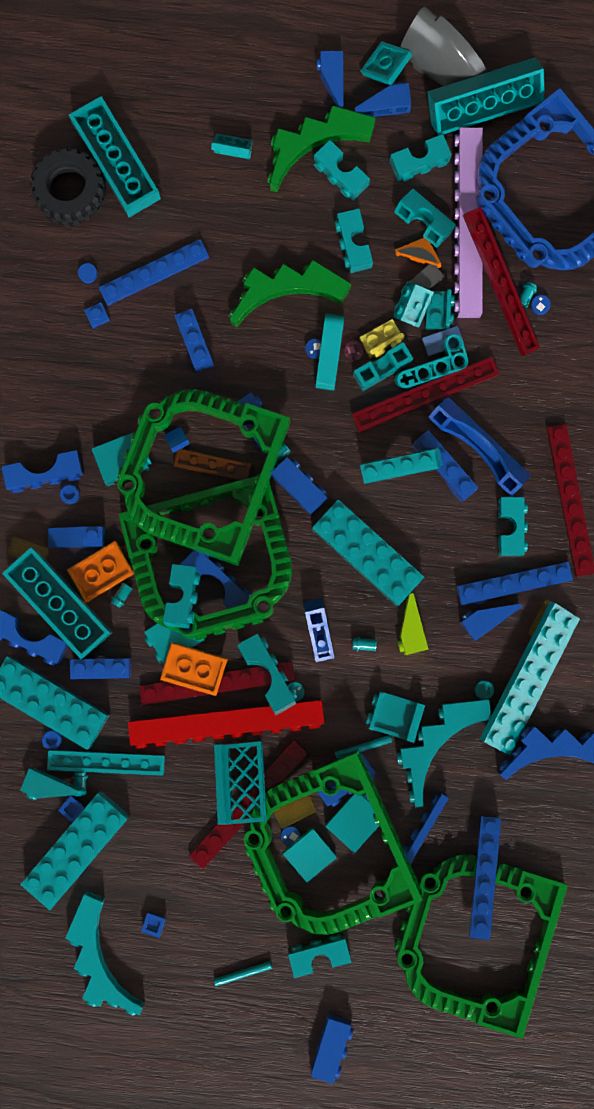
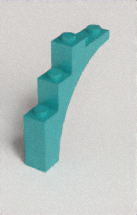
[396,699,491,807]
[65,891,145,1015]

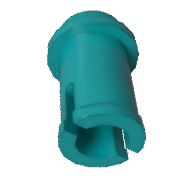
[519,282,537,308]
[266,443,291,466]
[111,583,133,608]
[352,636,377,652]
[72,771,88,796]

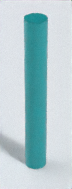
[335,735,392,759]
[214,961,272,986]

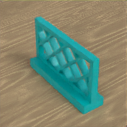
[214,742,267,825]

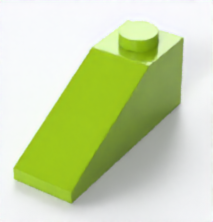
[397,593,428,655]

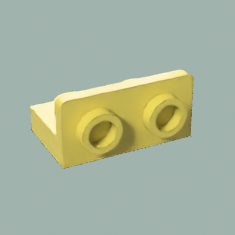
[359,319,404,358]

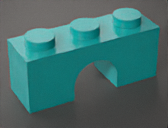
[389,134,452,181]
[314,140,370,201]
[394,189,456,248]
[334,209,373,273]
[353,342,413,392]
[498,497,528,556]
[163,564,200,629]
[288,934,351,978]

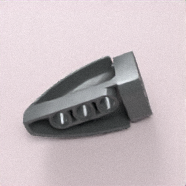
[400,6,488,86]

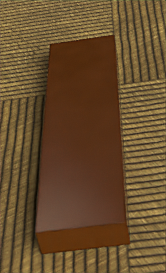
[173,448,252,481]

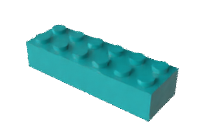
[427,58,545,136]
[69,96,161,217]
[312,500,424,606]
[2,547,113,659]
[0,656,110,750]
[20,791,130,910]

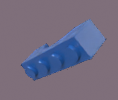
[412,430,478,503]
[2,450,84,493]
[181,550,252,609]
[0,609,69,665]

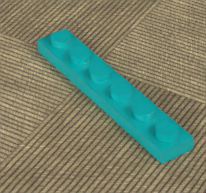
[47,750,165,776]

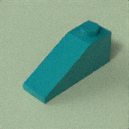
[20,769,86,800]

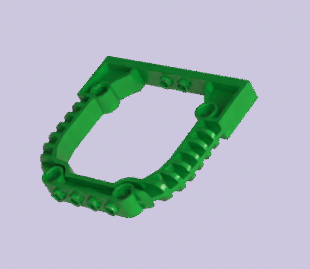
[117,389,290,566]
[118,476,292,640]
[244,750,424,935]
[395,854,568,1039]

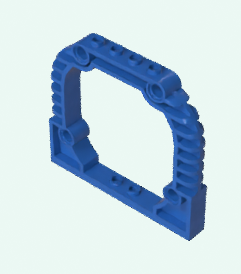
[476,88,594,271]

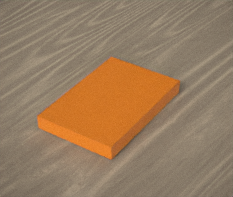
[67,540,134,603]
[160,642,227,696]

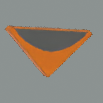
[395,238,441,268]

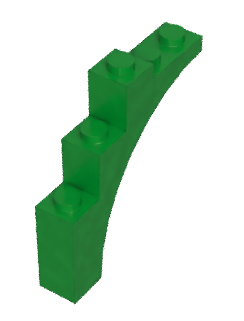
[268,106,376,192]
[229,260,351,328]

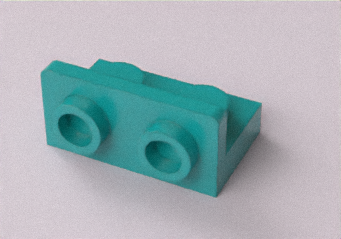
[211,133,253,159]
[393,281,434,328]
[425,289,454,330]

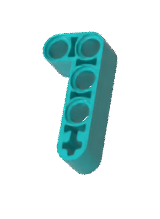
[315,313,345,391]
[394,334,468,388]

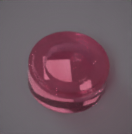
[344,340,363,360]

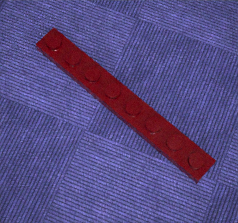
[462,207,540,356]
[352,357,499,432]
[546,424,594,577]
[139,661,294,705]
[189,740,308,869]

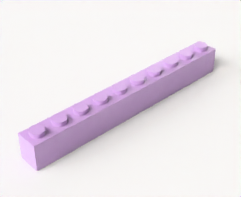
[454,128,483,318]

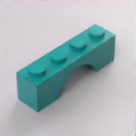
[360,447,443,484]
[237,634,297,715]

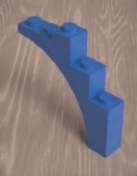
[498,726,594,780]

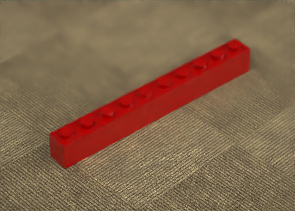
[128,700,324,749]

